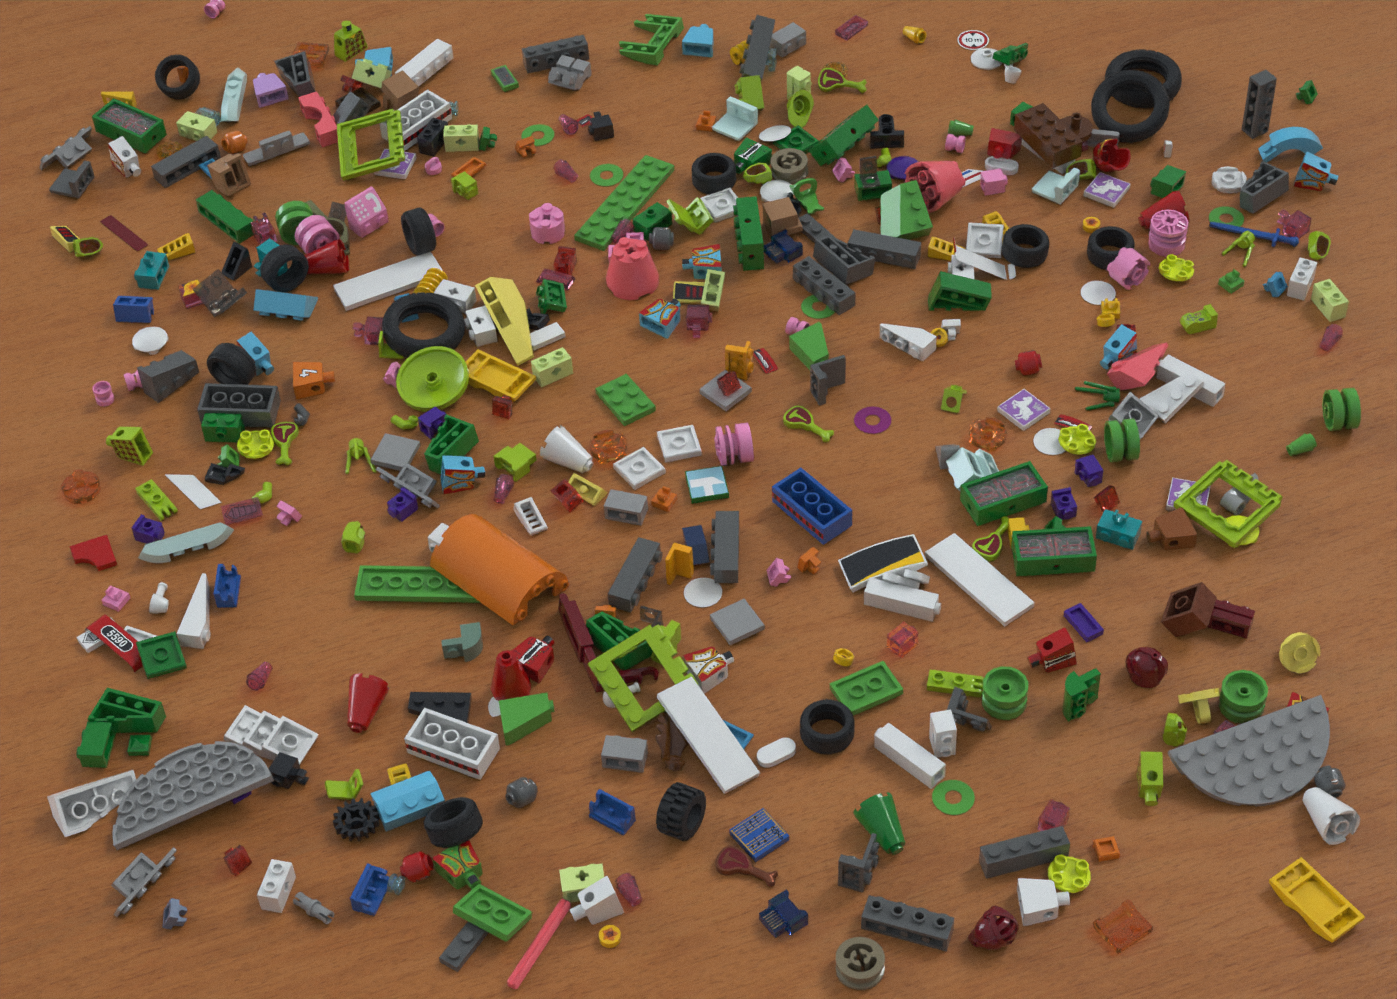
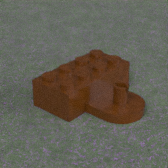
[1014,103,1093,169]

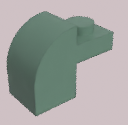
[441,622,483,662]

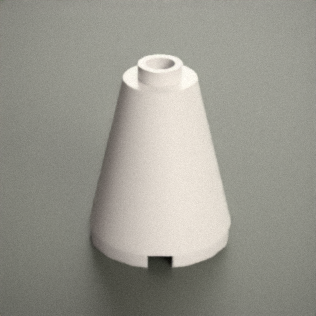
[540,425,594,473]
[1303,787,1360,845]

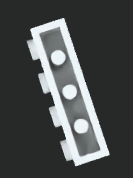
[395,39,454,86]

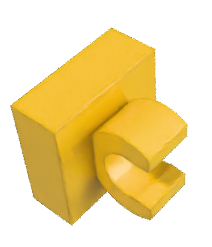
[1101,298,1120,319]

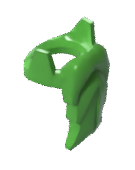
[789,178,824,214]

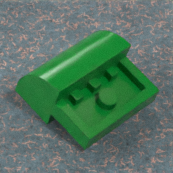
[1062,668,1101,722]

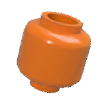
[221,131,247,154]

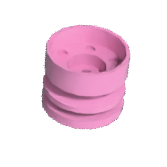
[1148,210,1188,257]
[714,422,754,466]

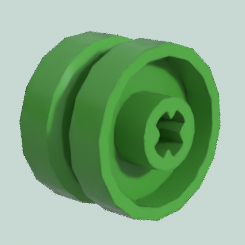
[275,201,313,245]
[1322,388,1361,431]
[1104,418,1140,462]
[982,666,1028,720]
[1218,670,1268,724]

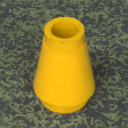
[903,26,927,44]

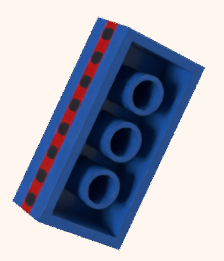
[772,468,852,545]

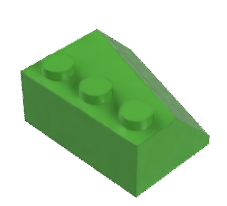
[880,180,933,240]

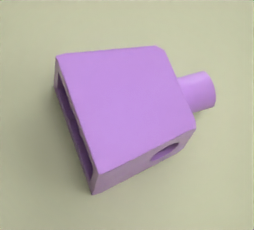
[253,73,288,108]

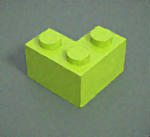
[735,75,764,110]

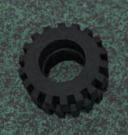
[656,782,706,841]

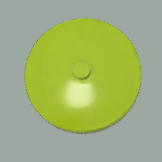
[396,346,469,412]

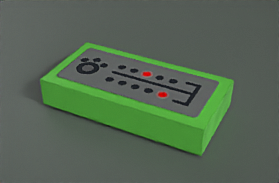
[491,65,519,92]

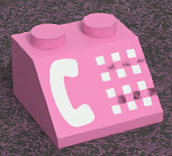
[344,186,389,238]

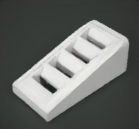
[513,497,548,536]

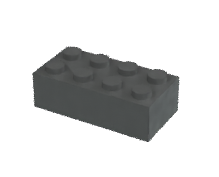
[197,383,281,428]

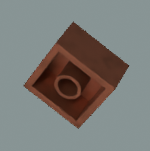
[1161,582,1217,637]

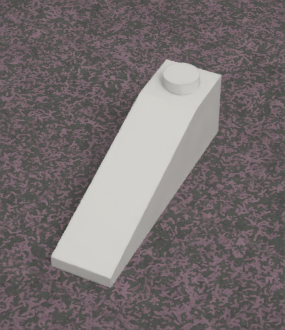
[177,573,210,649]

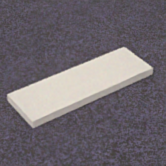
[333,251,443,311]
[925,533,1035,627]
[657,677,760,794]

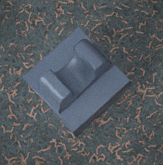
[162,898,187,930]

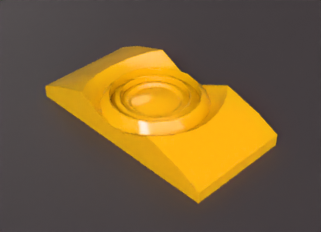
[466,349,536,402]
[1269,857,1365,943]

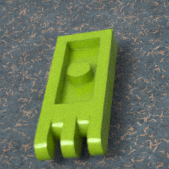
[135,479,178,521]
[927,669,984,697]

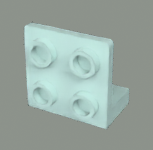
[712,96,758,141]
[1032,168,1080,205]

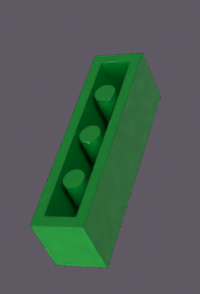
[196,190,256,244]

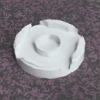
[1211,166,1247,194]

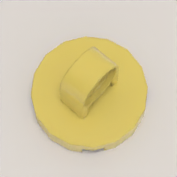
[1279,632,1321,674]
[1178,688,1220,724]

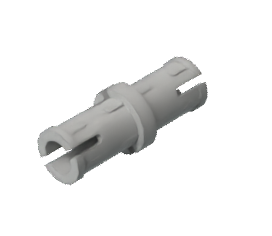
[293,892,334,924]

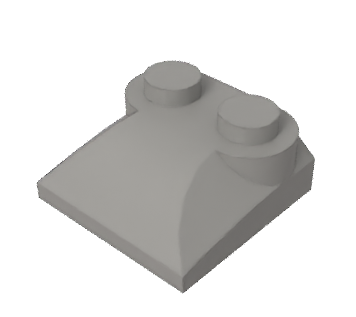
[1109,392,1159,439]

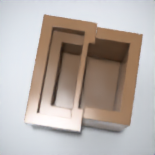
[382,70,419,111]
[207,153,251,196]
[762,197,803,242]

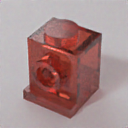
[554,246,577,275]
[550,478,584,513]

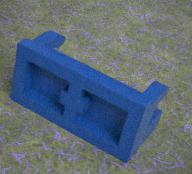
[113,296,154,323]
[214,564,241,608]
[589,789,636,836]
[350,863,392,916]

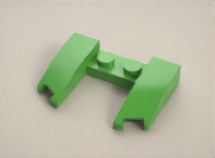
[619,14,684,65]

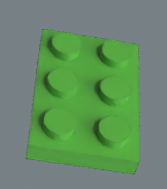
[595,373,656,426]
[830,661,903,716]
[453,884,532,942]

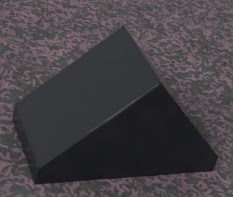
[221,242,252,281]

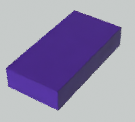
[1063,603,1104,643]

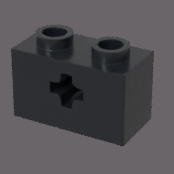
[417,118,448,157]

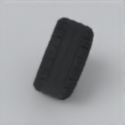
[155,54,200,99]
[691,153,736,195]
[401,207,436,255]
[1002,224,1050,268]
[1087,226,1135,270]
[260,244,309,292]
[207,343,257,385]
[800,699,855,755]
[424,797,483,848]

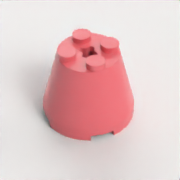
[905,161,965,214]
[606,237,659,300]

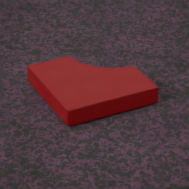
[69,534,117,571]

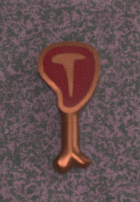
[716,845,778,887]

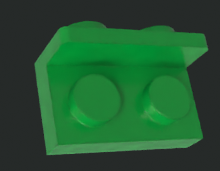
[992,43,1028,65]
[536,279,567,314]

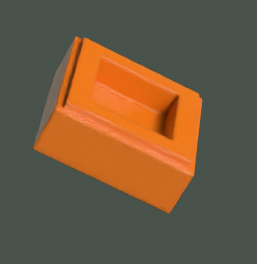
[1092,836,1120,862]

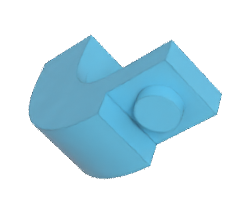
[1258,127,1323,163]

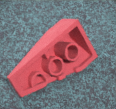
[1107,342,1168,391]

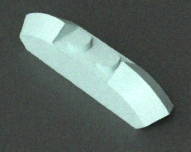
[221,67,247,122]
[138,522,234,563]

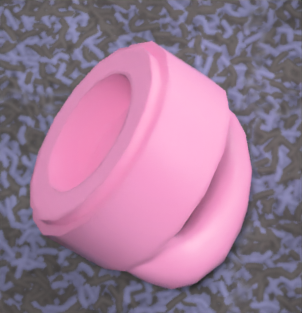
[425,157,442,175]

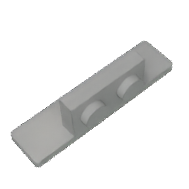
[39,126,92,170]
[243,131,310,166]
[376,463,440,508]
[111,847,177,917]

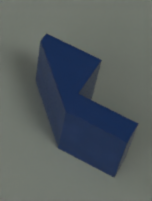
[682,525,710,565]

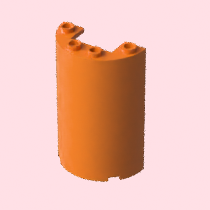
[430,514,569,625]

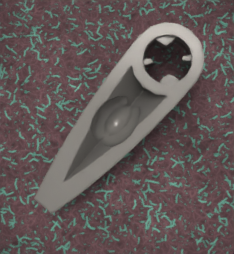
[1220,473,1258,515]

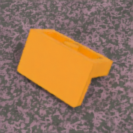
[665,543,694,585]

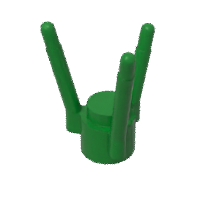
[1075,381,1120,410]

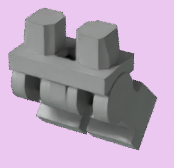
[548,55,592,90]

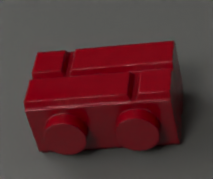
[1208,599,1255,639]

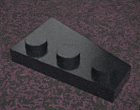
[408,692,472,723]

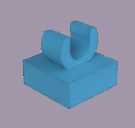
[1263,272,1288,297]

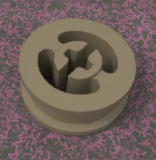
[770,148,808,184]
[836,937,885,990]

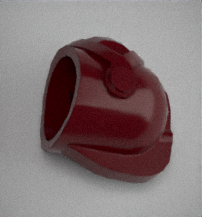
[1125,647,1168,688]
[968,906,1019,951]

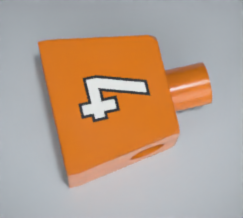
[293,362,335,399]

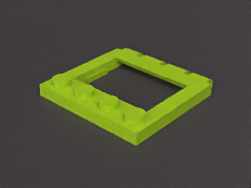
[337,109,405,181]
[1174,460,1283,548]
[588,624,699,732]

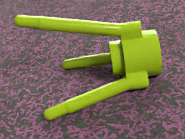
[1222,230,1255,267]
[345,438,376,474]

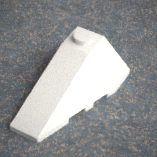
[47,770,136,837]

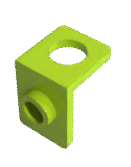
[378,331,404,359]
[941,385,967,413]
[325,769,363,800]

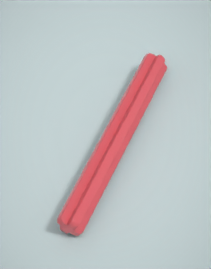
[507,899,571,990]

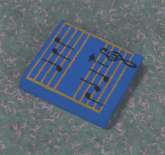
[729,808,789,862]

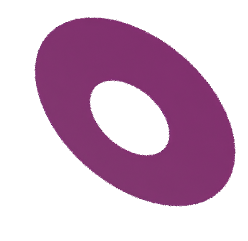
[854,407,891,434]

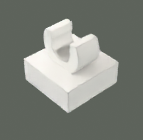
[941,319,961,341]

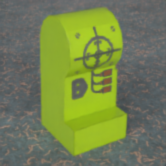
[1180,304,1218,334]

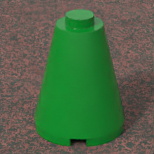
[853,792,905,855]

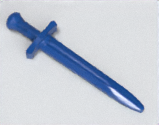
[1209,222,1299,247]

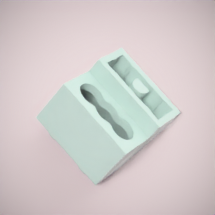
[946,447,999,491]

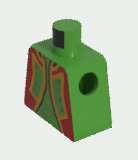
[432,840,483,890]

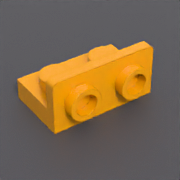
[725,341,754,380]

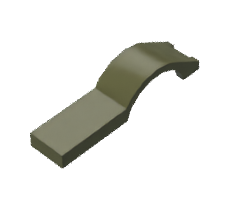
[305,200,350,255]

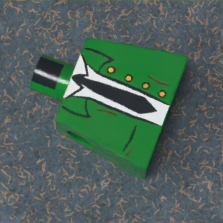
[734,137,772,174]

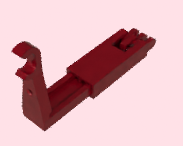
[558,593,659,693]

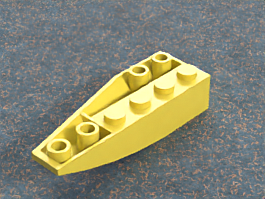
[475,277,534,366]

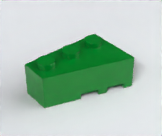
[928,271,992,311]
[424,414,479,475]
[586,612,653,670]
[88,687,166,733]

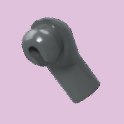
[294,403,310,426]

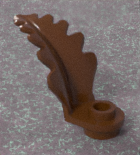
[655,712,689,771]

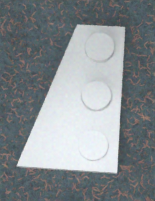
[1140,371,1205,424]

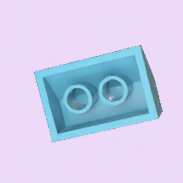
[253,289,318,320]
[370,770,445,832]

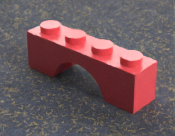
[298,91,338,147]

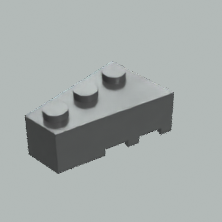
[274,51,316,97]
[1240,161,1289,213]
[813,235,876,285]
[137,350,199,403]

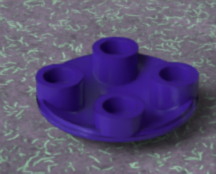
[887,156,919,179]

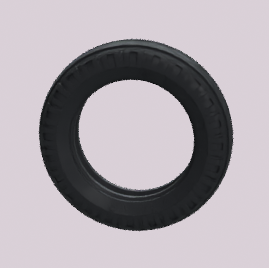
[1105,49,1182,108]
[1091,70,1170,143]
[382,293,465,358]

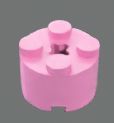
[529,203,565,244]
[1107,247,1150,290]

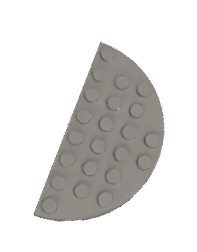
[1167,695,1330,806]
[112,741,274,850]

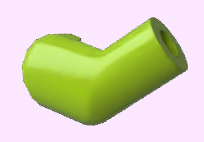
[875,148,891,168]
[391,415,418,430]
[252,482,272,505]

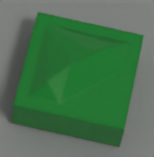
[127,735,152,756]

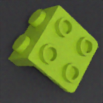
[666,197,714,235]

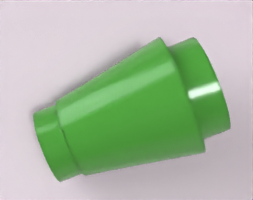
[948,119,974,136]
[1286,433,1317,456]

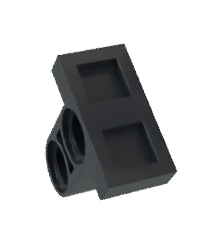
[870,114,904,149]

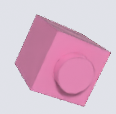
[980,168,1008,196]

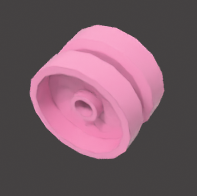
[294,215,340,254]

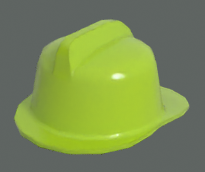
[787,90,814,128]

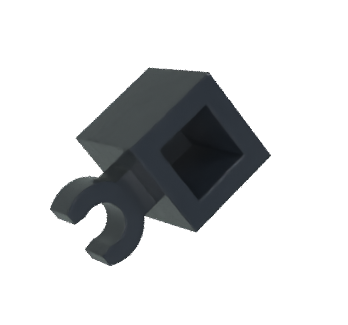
[588,111,614,141]
[269,752,309,789]

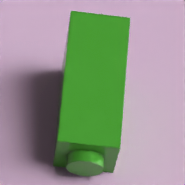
[789,322,829,370]
[499,693,555,745]

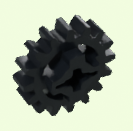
[333,798,380,842]

